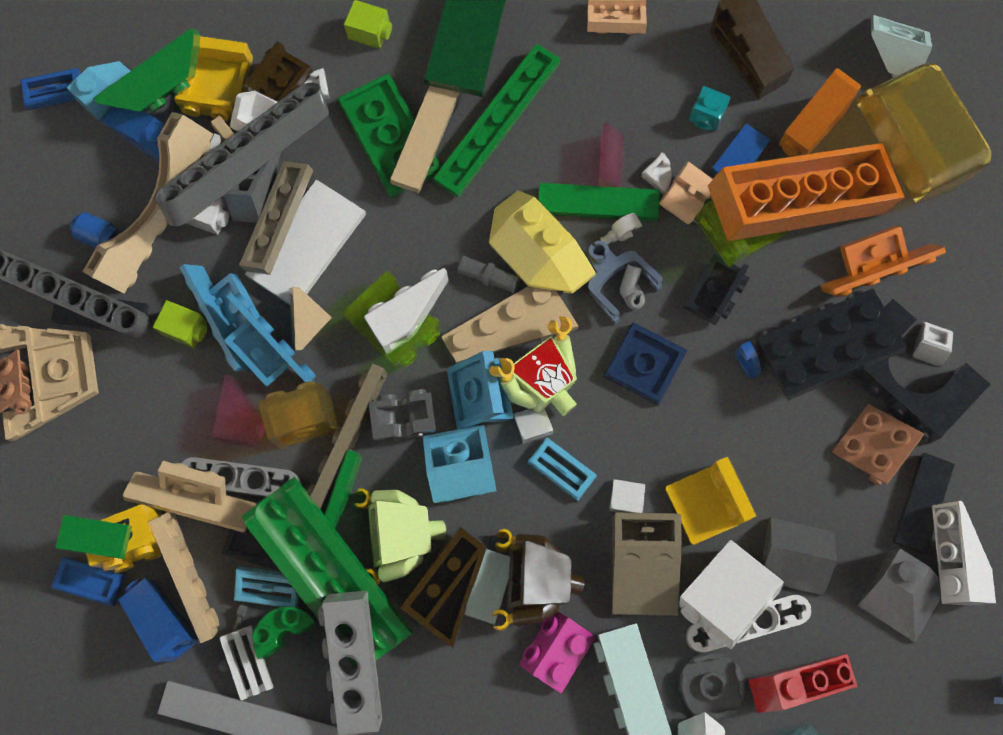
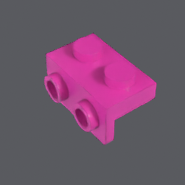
[519,612,596,693]

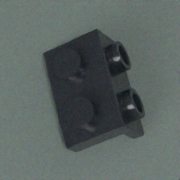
[683,254,750,326]

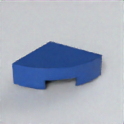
[735,341,761,379]

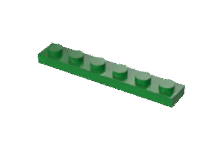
[434,43,560,199]

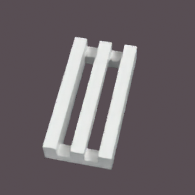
[219,625,274,700]

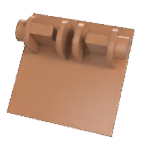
[0,349,32,414]
[832,404,924,486]

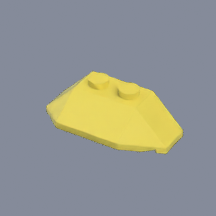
[489,190,596,294]

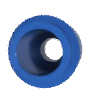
[70,212,119,249]

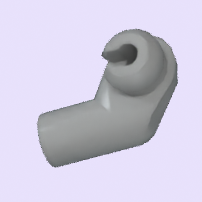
[620,264,645,310]

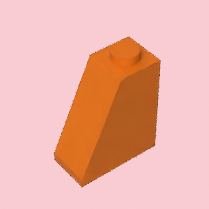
[778,68,861,157]

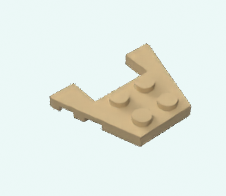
[0,324,99,442]

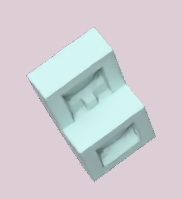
[464,549,510,625]

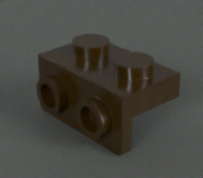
[244,41,313,102]

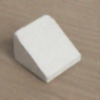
[913,322,953,367]
[513,408,553,444]
[609,479,645,513]

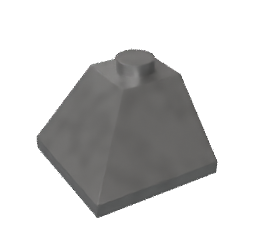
[856,548,941,643]

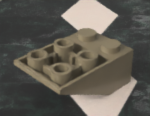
[612,512,681,616]

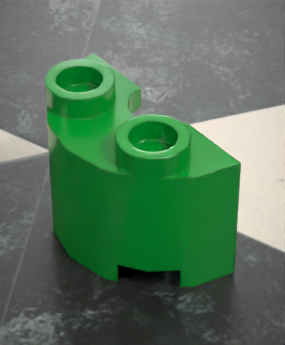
[252,607,319,659]

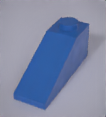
[100,106,165,163]

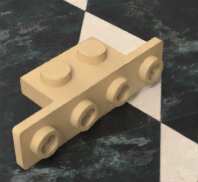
[123,461,256,532]

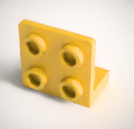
[665,456,756,545]

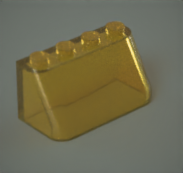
[855,63,991,203]

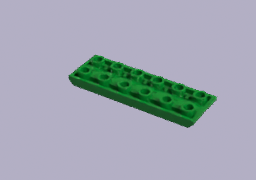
[242,476,413,668]

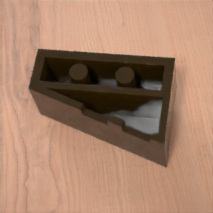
[709,0,794,100]

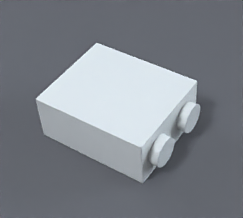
[679,540,784,650]

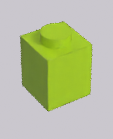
[344,0,392,49]
[153,300,208,349]

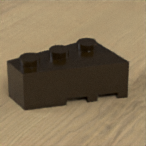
[399,527,487,648]

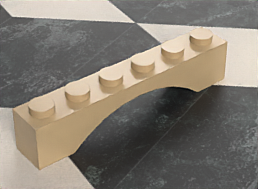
[83,112,213,294]

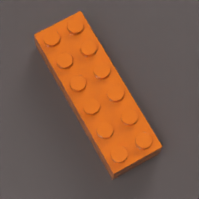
[707,143,904,241]

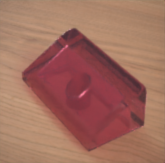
[598,123,624,187]

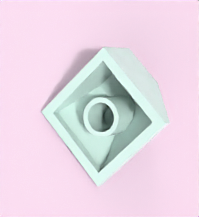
[871,15,932,82]

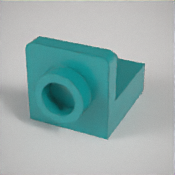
[689,86,731,132]

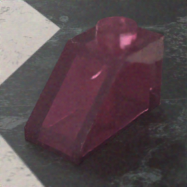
[212,375,265,447]

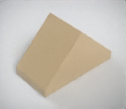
[289,287,332,350]

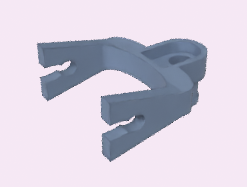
[587,241,663,325]

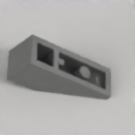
[223,152,281,223]

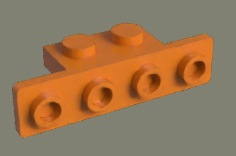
[820,225,946,297]

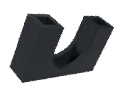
[850,299,991,444]

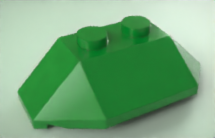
[93,28,201,113]

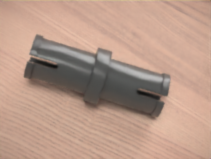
[457,256,521,294]

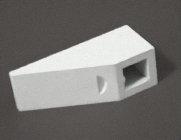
[364,268,449,354]
[932,501,996,605]

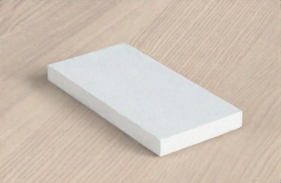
[245,179,366,305]

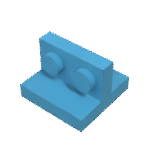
[447,351,513,429]

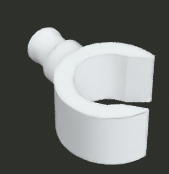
[600,213,642,245]

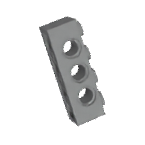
[318,591,382,735]

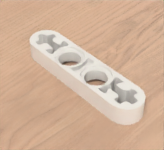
[686,595,811,652]

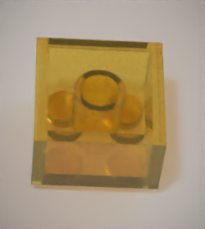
[258,381,339,449]

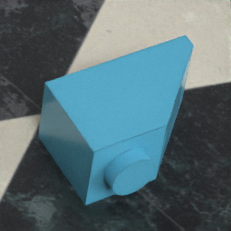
[67,61,130,121]

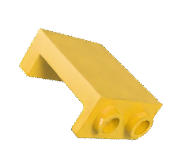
[174,36,253,121]

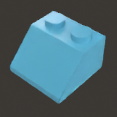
[423,424,496,503]

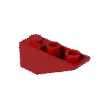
[748,654,858,713]

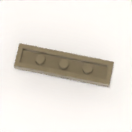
[239,161,313,275]

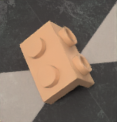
[587,0,647,35]

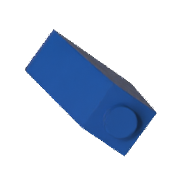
[118,578,199,662]

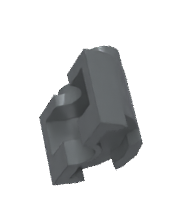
[369,389,436,441]

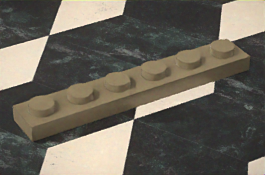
[307,363,387,514]

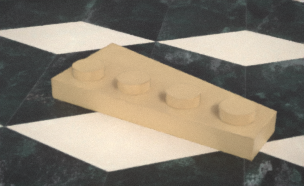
[441,287,579,364]
[148,512,219,643]

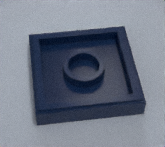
[603,322,688,406]

